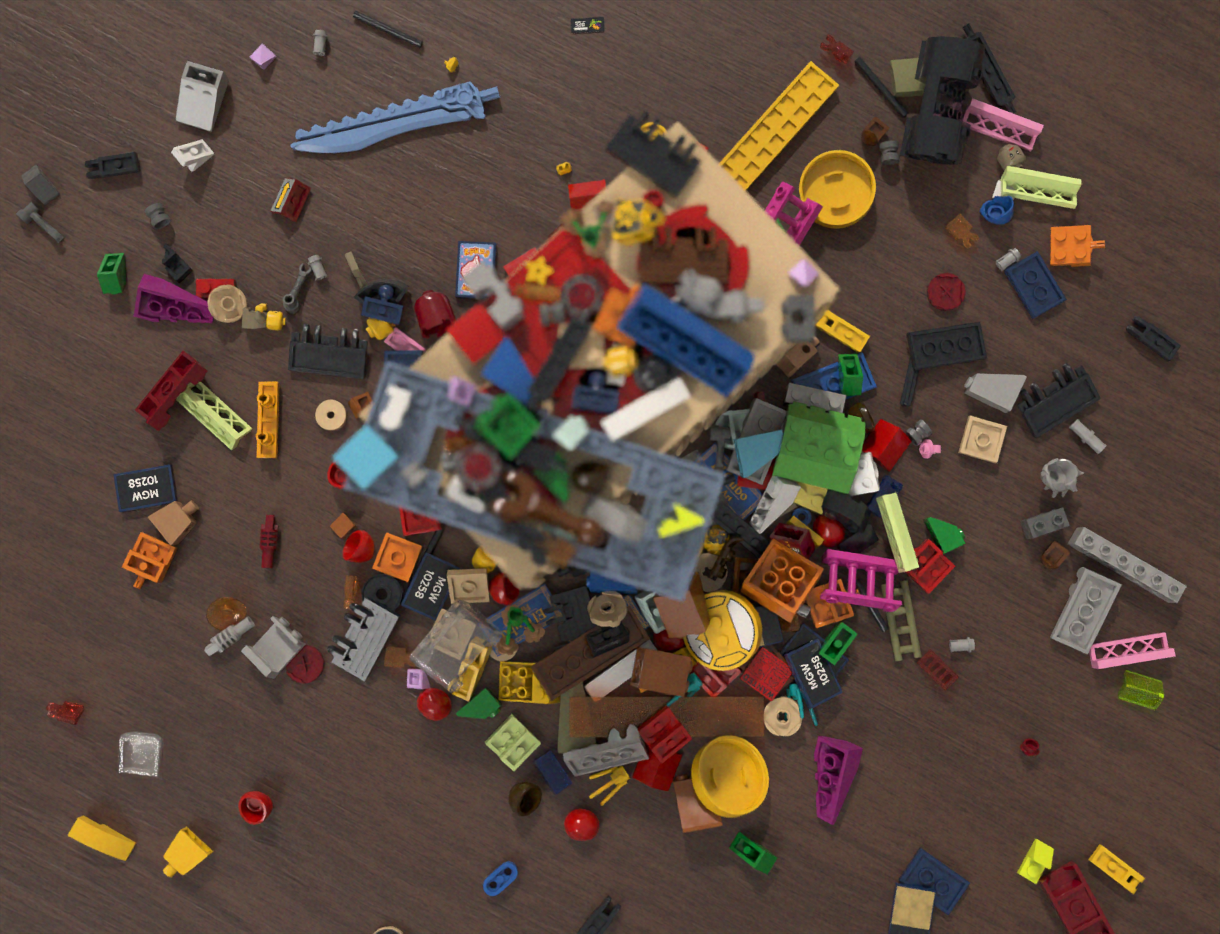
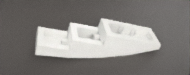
[601,378,691,441]
[584,640,657,702]

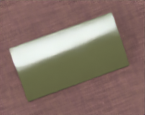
[890,58,969,98]

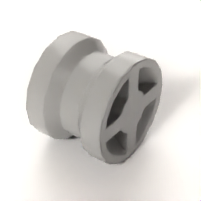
[401,461,429,488]

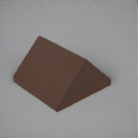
[730,557,758,598]

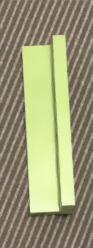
[1000,166,1082,209]
[176,382,252,450]
[876,493,919,573]

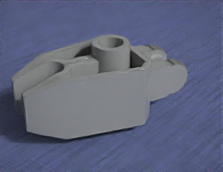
[703,290,765,323]

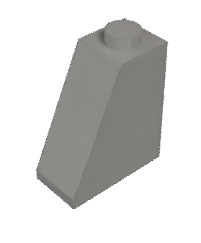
[964,374,1027,413]
[583,495,648,543]

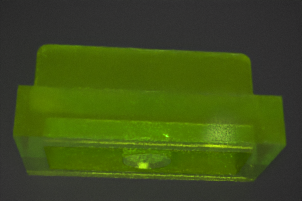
[1118,670,1164,710]

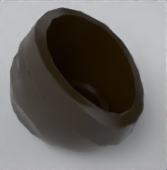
[847,401,876,433]
[570,461,610,495]
[508,782,542,816]

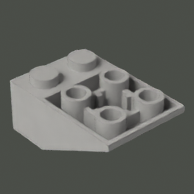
[176,61,229,132]

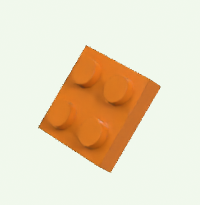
[372,532,423,582]

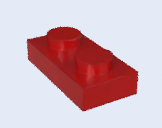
[196,279,236,299]

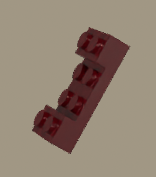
[135,350,208,431]
[1038,861,1115,934]

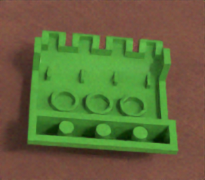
[772,401,865,494]

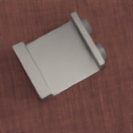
[241,616,305,679]

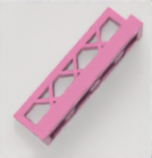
[962,99,1044,152]
[1089,632,1175,669]

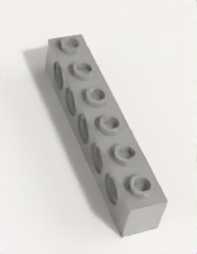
[1068,527,1187,603]

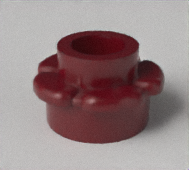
[1020,738,1040,757]

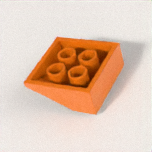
[741,539,824,623]

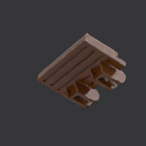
[640,227,728,284]

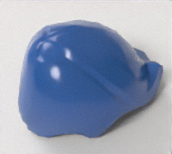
[979,196,1014,225]

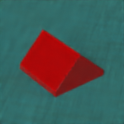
[568,180,606,211]
[862,419,912,472]
[632,743,682,792]

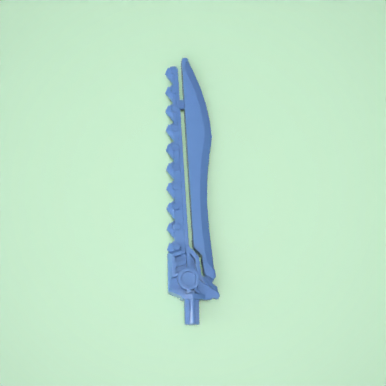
[291,81,500,153]

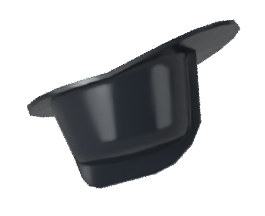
[633,352,682,392]

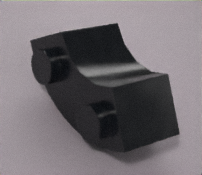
[353,279,409,304]
[821,489,871,533]

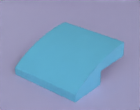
[332,425,398,490]

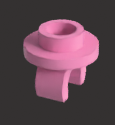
[919,439,941,458]

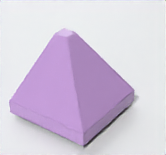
[250,44,276,70]
[788,258,819,289]
[448,376,477,407]
[407,668,430,689]

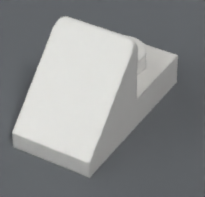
[171,139,214,171]

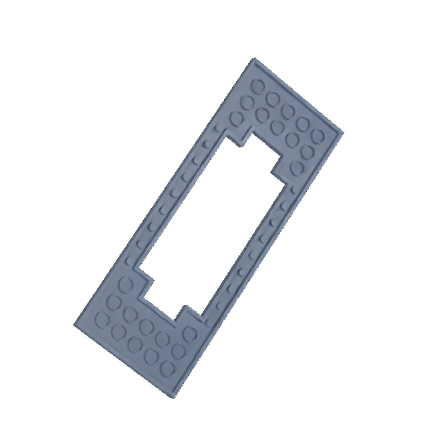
[344,361,725,602]

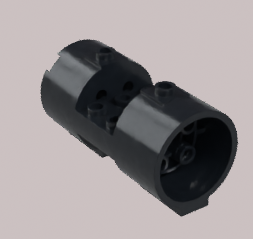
[900,36,985,165]

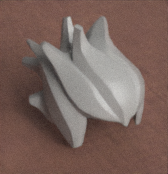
[671,269,723,316]
[1040,458,1084,498]

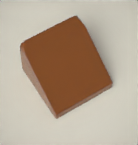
[348,392,373,419]
[330,512,357,540]

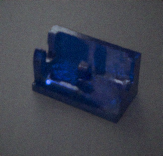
[867,475,903,520]
[532,750,572,794]

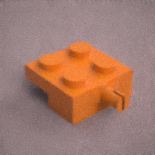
[1050,225,1105,267]
[592,283,641,349]
[122,532,178,589]
[806,579,860,628]

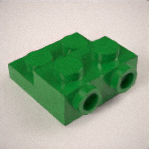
[474,393,540,459]

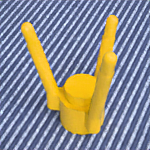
[589,765,630,806]

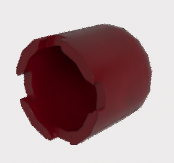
[414,290,457,339]

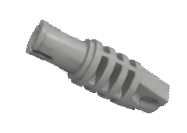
[204,616,255,656]

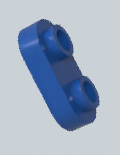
[483,861,518,896]

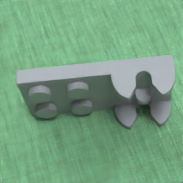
[726,398,787,485]
[1050,567,1122,654]
[563,724,649,777]

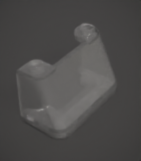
[410,600,503,693]

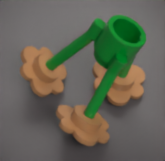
[560,200,616,257]
[496,605,545,655]

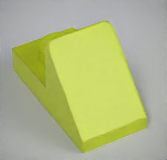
[658,504,704,537]
[1017,838,1054,884]

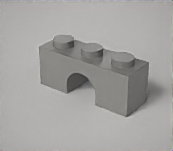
[461,261,526,332]
[783,383,846,413]

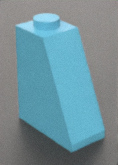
[733,430,783,478]

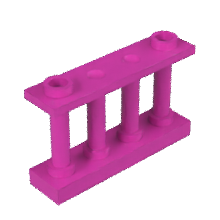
[765,181,823,246]
[820,549,902,612]

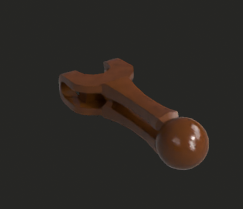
[490,471,604,547]

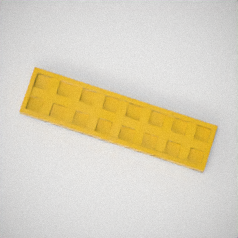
[719,61,839,191]

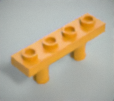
[256,382,279,458]

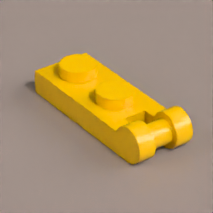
[815,310,870,353]
[1088,844,1145,894]

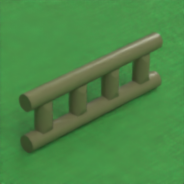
[881,580,922,661]

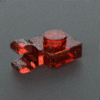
[820,34,854,64]
[46,701,84,725]

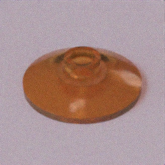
[206,597,246,631]

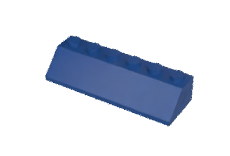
[616,284,755,397]

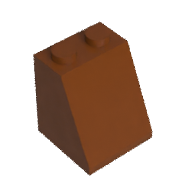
[653,572,710,639]
[630,647,693,697]
[673,774,722,833]

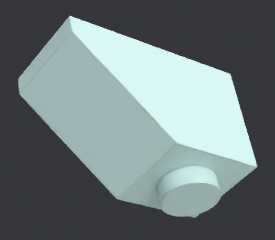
[553,416,589,451]
[634,590,665,634]

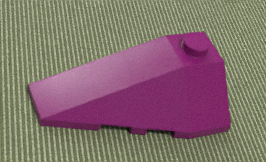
[134,274,214,323]
[814,736,863,825]

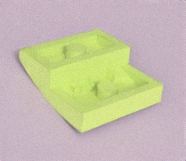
[485,714,541,771]

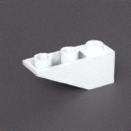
[749,475,801,534]

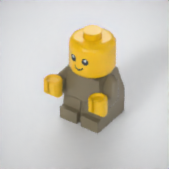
[242,303,286,331]

